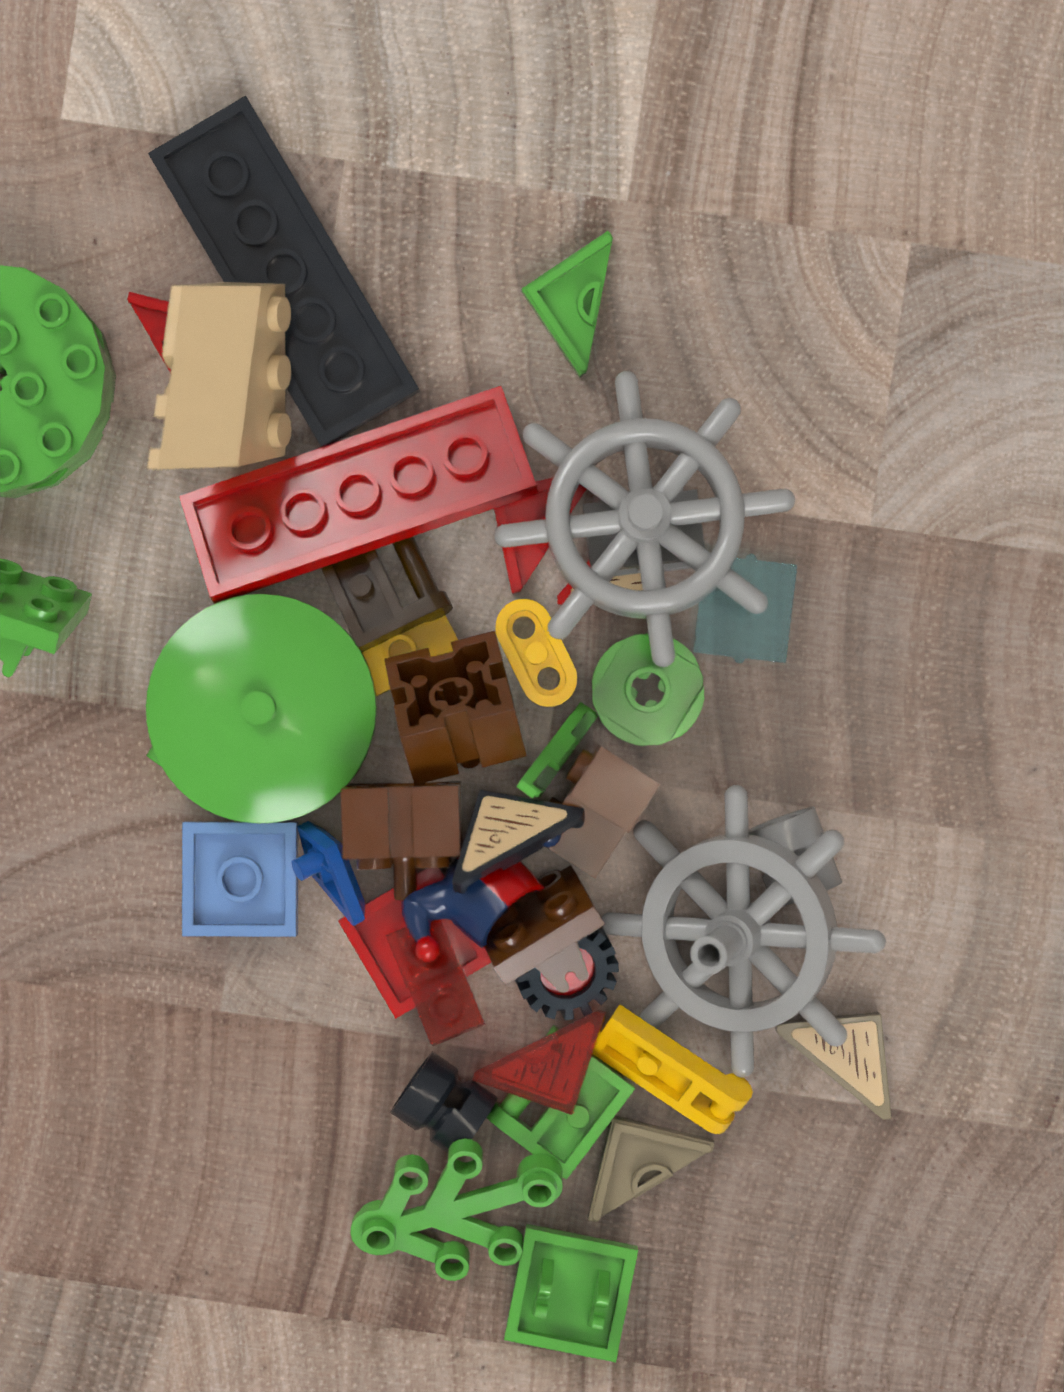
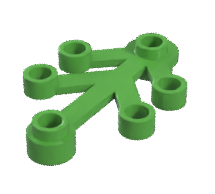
[350,1139,563,1281]

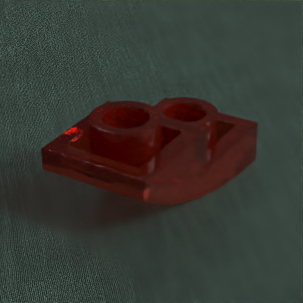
[386,919,486,1047]

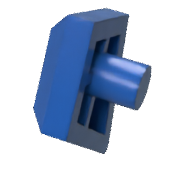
[291,821,365,926]

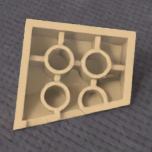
[147,282,291,470]

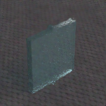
[693,554,797,664]

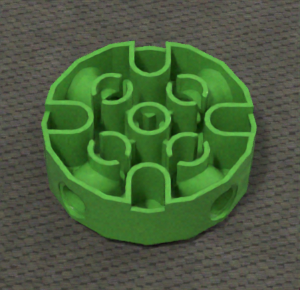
[0,265,116,498]

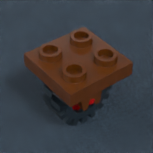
[485,865,619,1020]

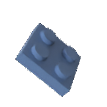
[182,821,298,937]

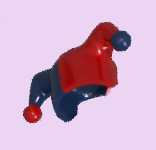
[401,834,561,962]

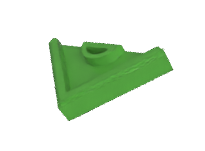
[521,231,613,378]
[516,702,598,798]

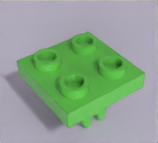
[0,559,92,677]
[504,1224,638,1363]

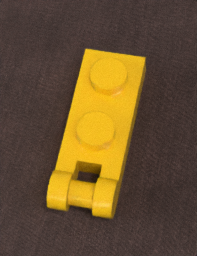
[589,1004,753,1134]

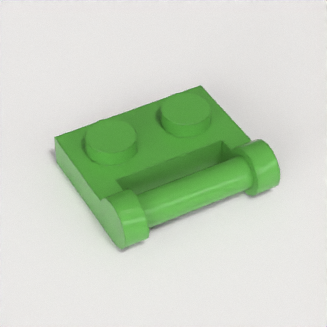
[487,1025,635,1180]

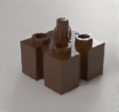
[384,631,527,785]
[341,781,463,901]

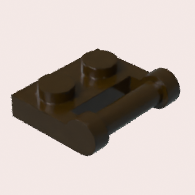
[321,536,453,652]

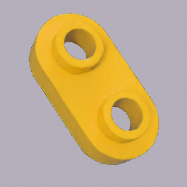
[495,599,577,707]

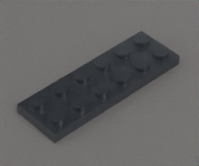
[148,95,420,447]

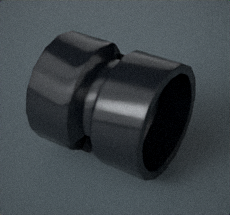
[390,1051,498,1153]

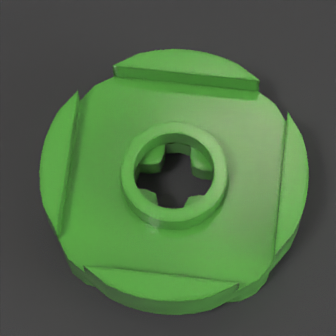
[592,634,705,746]

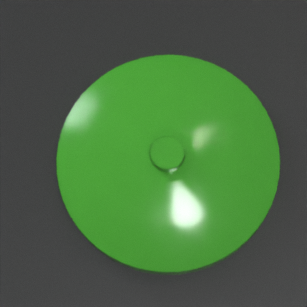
[146,594,377,824]

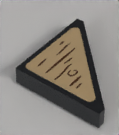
[452,790,585,894]

